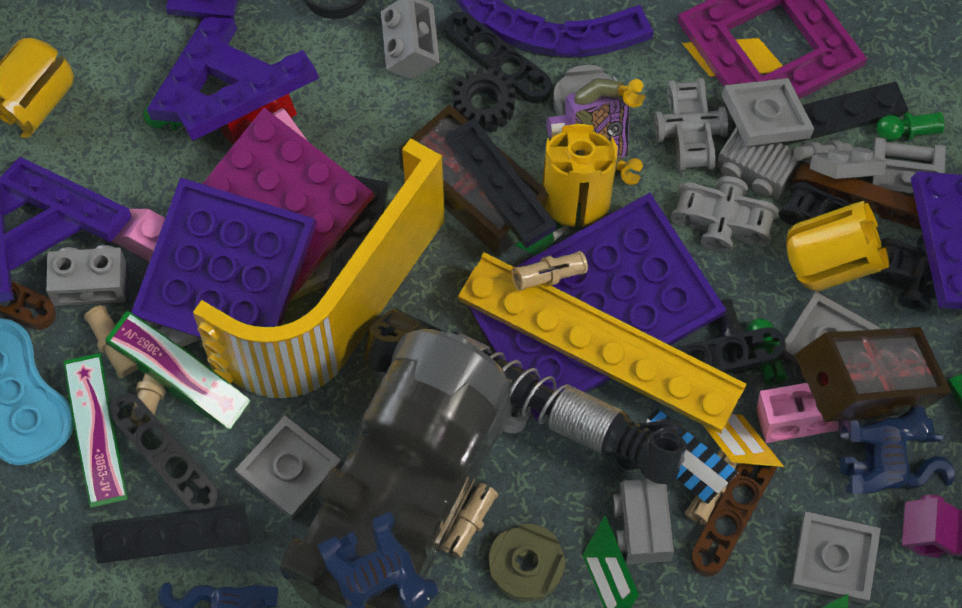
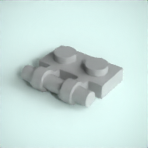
[794,140,887,179]

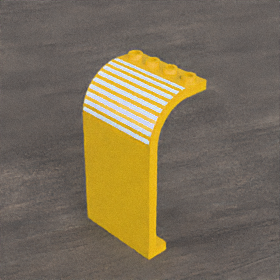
[193,138,445,398]

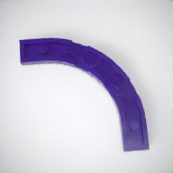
[455,0,653,57]

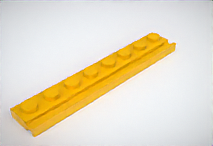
[458,252,746,434]

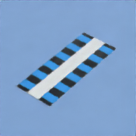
[647,408,739,504]

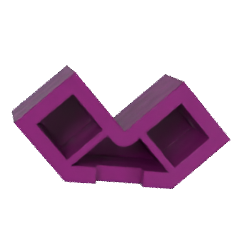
[902,495,962,558]

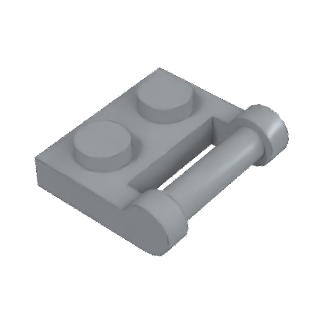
[871,137,946,198]

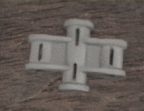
[654,78,728,172]
[670,176,779,253]

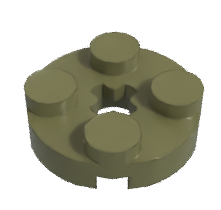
[488,523,565,602]

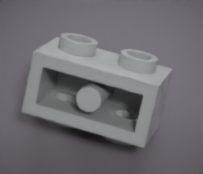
[381,0,440,79]
[46,245,126,306]

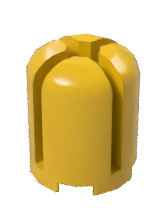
[0,38,75,139]
[542,124,618,227]
[786,201,889,292]

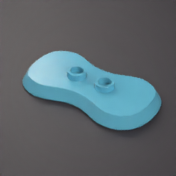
[0,318,74,465]

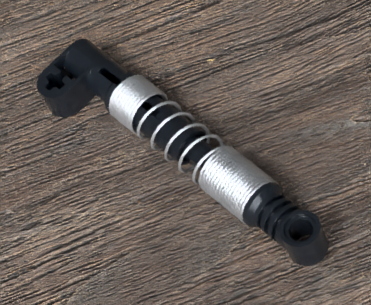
[364,308,687,484]

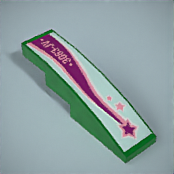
[105,310,251,431]
[63,353,129,508]

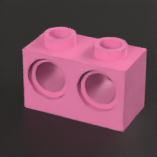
[756,383,839,443]

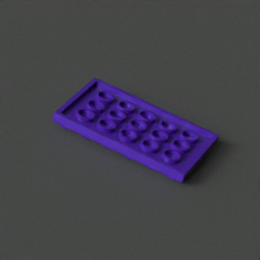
[466,193,726,421]

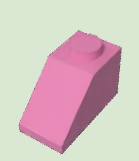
[112,209,165,262]

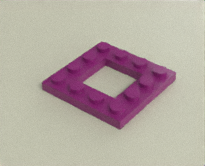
[677,0,867,99]

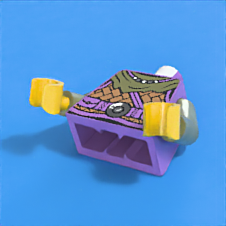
[547,78,646,185]

